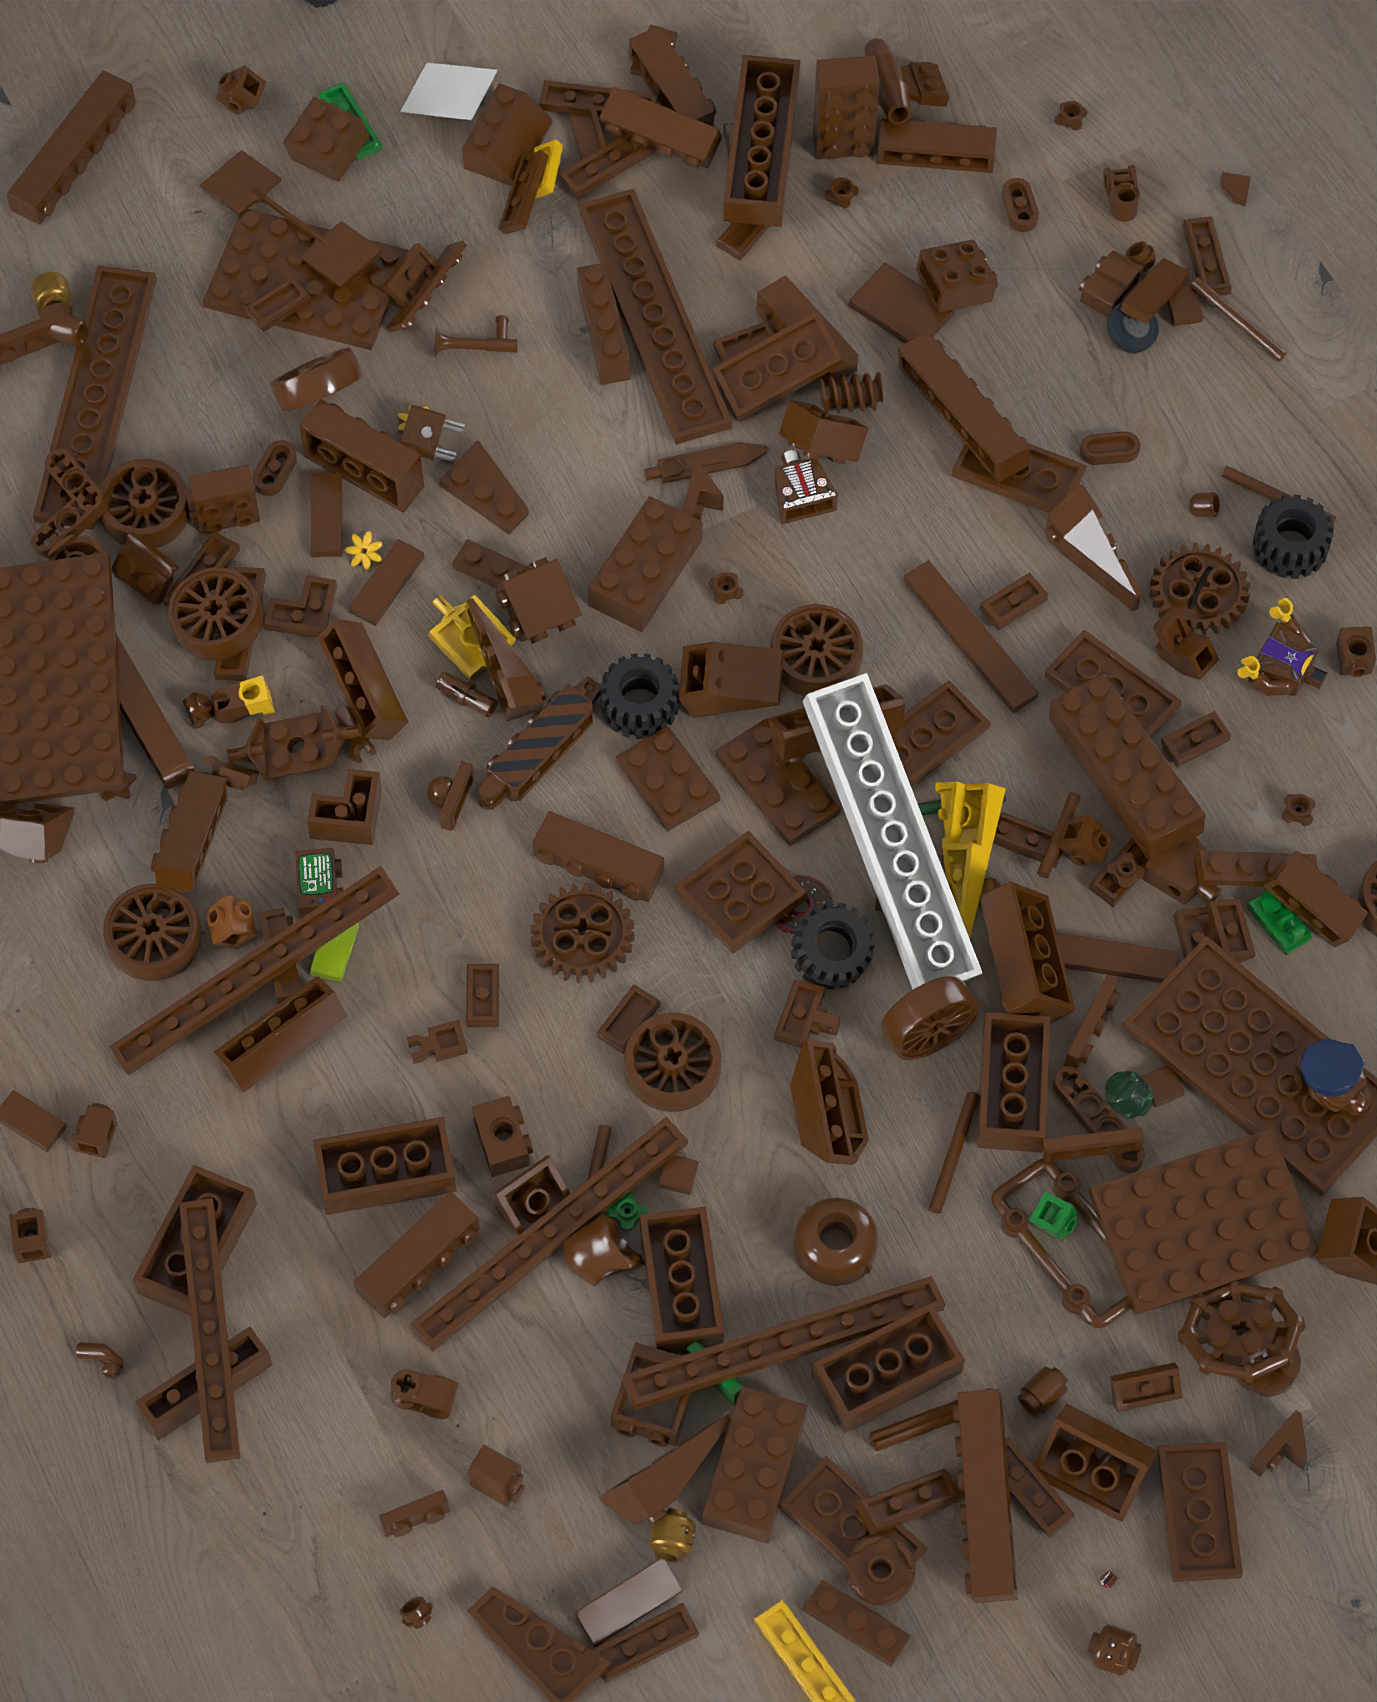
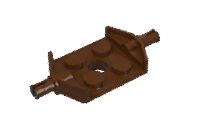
[227,705,362,780]

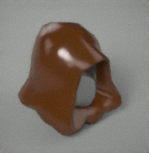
[563,1214,644,1286]

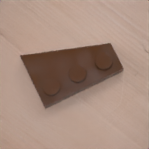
[439,440,529,535]

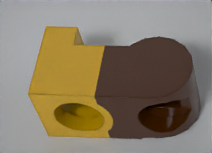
[211,675,276,724]

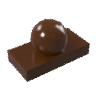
[427,761,474,831]

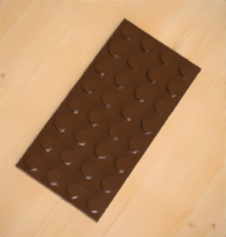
[0,553,125,805]
[1122,936,1377,1197]

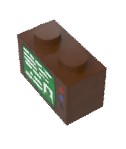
[295,848,343,919]

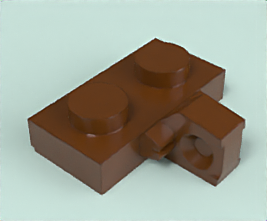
[774,979,841,1047]

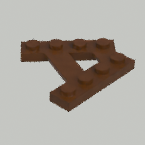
[539,80,658,199]

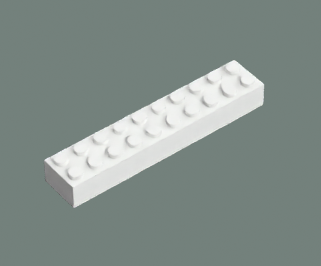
[802,673,982,989]

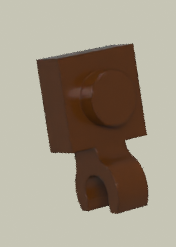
[335,705,376,764]
[201,756,259,790]

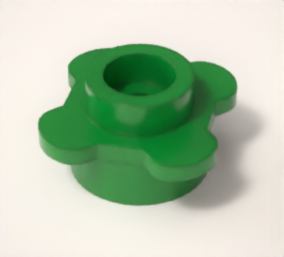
[608,1192,647,1231]

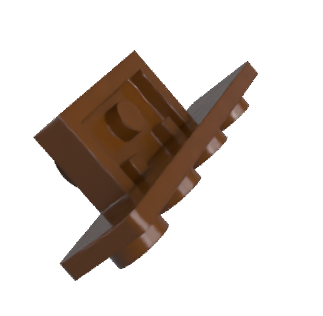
[382,241,467,332]

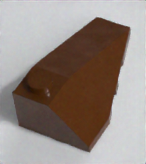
[599,1414,731,1525]

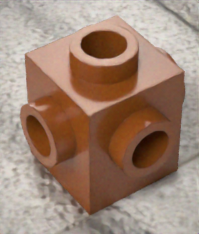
[205,895,257,949]

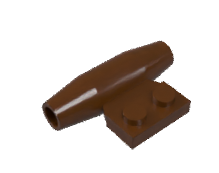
[864,38,949,124]

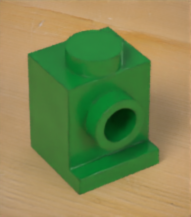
[1029,1191,1078,1242]

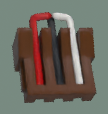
[1100,1570,1118,1588]

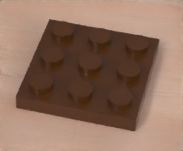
[674,831,808,954]

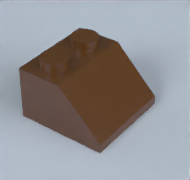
[1317,1196,1377,1285]

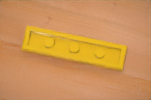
[754,1599,856,1702]

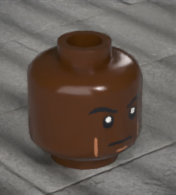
[1088,1624,1142,1676]

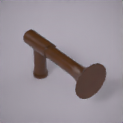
[434,315,517,357]

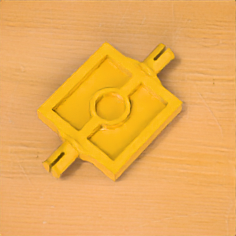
[428,595,516,680]

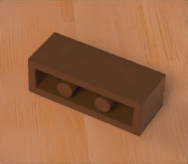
[1263,851,1368,947]

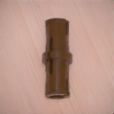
[436,671,498,717]

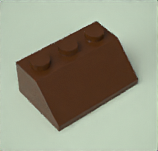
[462,83,552,186]
[1034,1403,1158,1522]

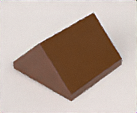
[494,1155,570,1237]

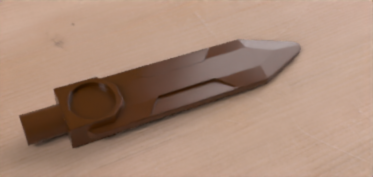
[644,442,768,484]

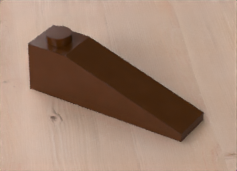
[1045,484,1141,611]
[465,598,546,722]
[0,803,74,863]

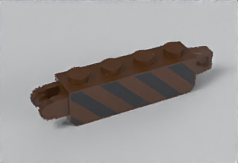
[479,676,601,810]

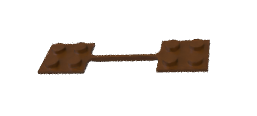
[200,150,383,288]

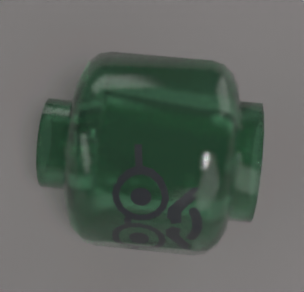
[1105,1070,1153,1119]

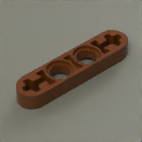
[1053,1066,1145,1173]

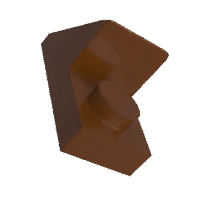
[682,463,724,521]
[1249,1410,1307,1477]

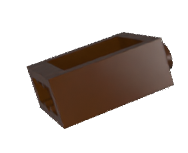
[610,1342,693,1447]

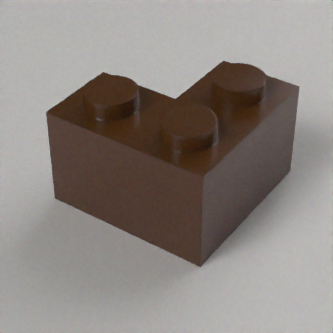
[779,400,869,464]
[307,769,382,845]

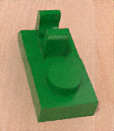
[1247,891,1312,956]

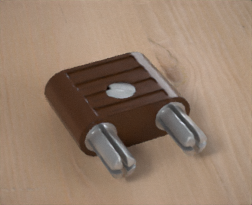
[400,404,465,462]

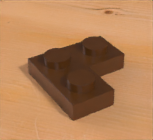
[264,576,337,637]

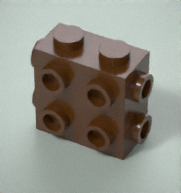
[495,557,582,644]

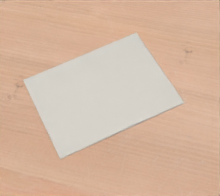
[400,62,498,120]

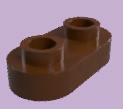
[1002,178,1039,232]
[252,440,297,496]

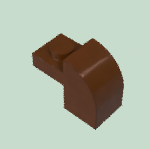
[1152,607,1219,680]

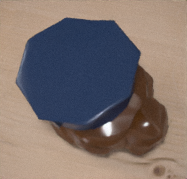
[1299,1038,1372,1116]

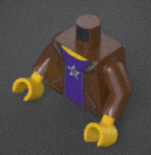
[1237,598,1328,696]

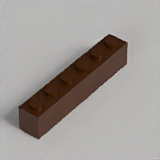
[6,70,136,225]
[898,332,1030,482]
[953,1389,1018,1603]

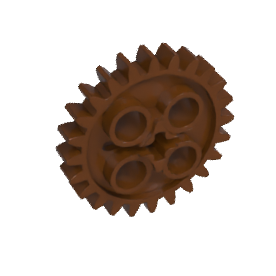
[1150,543,1250,636]
[531,883,635,983]

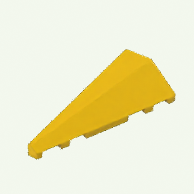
[935,782,1006,939]

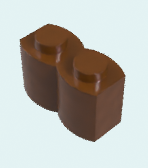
[1079,250,1143,317]
[468,1445,525,1507]

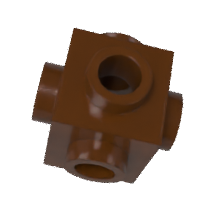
[216,65,266,114]
[1057,816,1113,866]

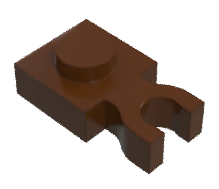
[407,1020,468,1064]

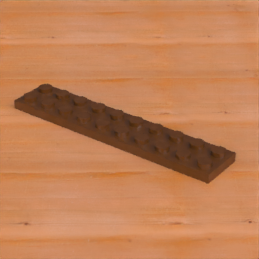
[579,188,732,445]
[33,266,157,530]

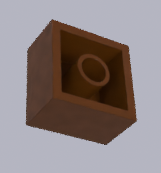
[283,96,369,182]

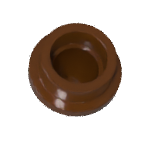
[1126,241,1156,271]

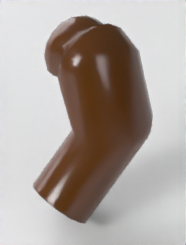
[76,1342,123,1378]

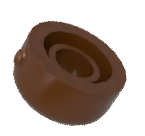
[794,1197,878,1286]

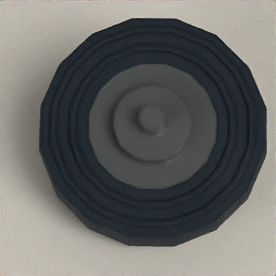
[1107,302,1159,354]

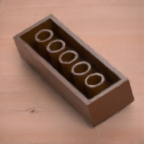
[723,55,801,227]
[1049,673,1206,861]

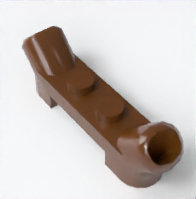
[0,303,88,365]

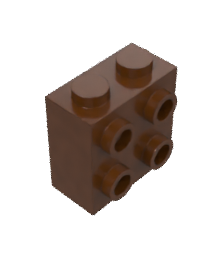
[916,239,998,313]
[185,464,260,534]

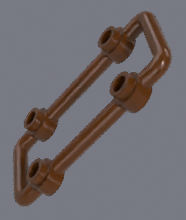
[991,1158,1132,1328]

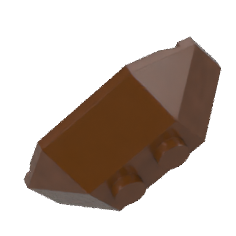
[790,1039,869,1165]

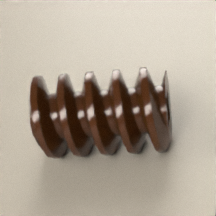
[820,372,883,414]

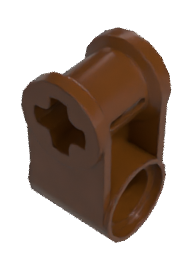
[1103,165,1140,222]
[391,1369,458,1419]

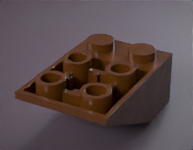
[679,642,784,718]

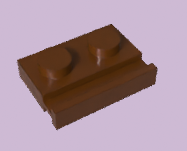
[111,532,179,605]

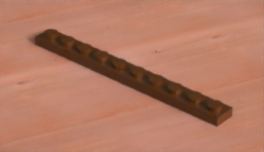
[110,866,400,1075]
[410,1116,688,1352]
[622,1276,946,1410]

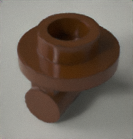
[183,692,214,729]

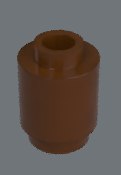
[1017,1366,1068,1416]

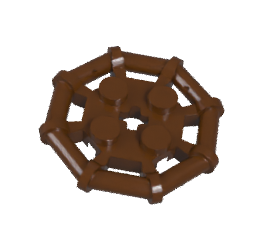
[1178,1280,1306,1384]

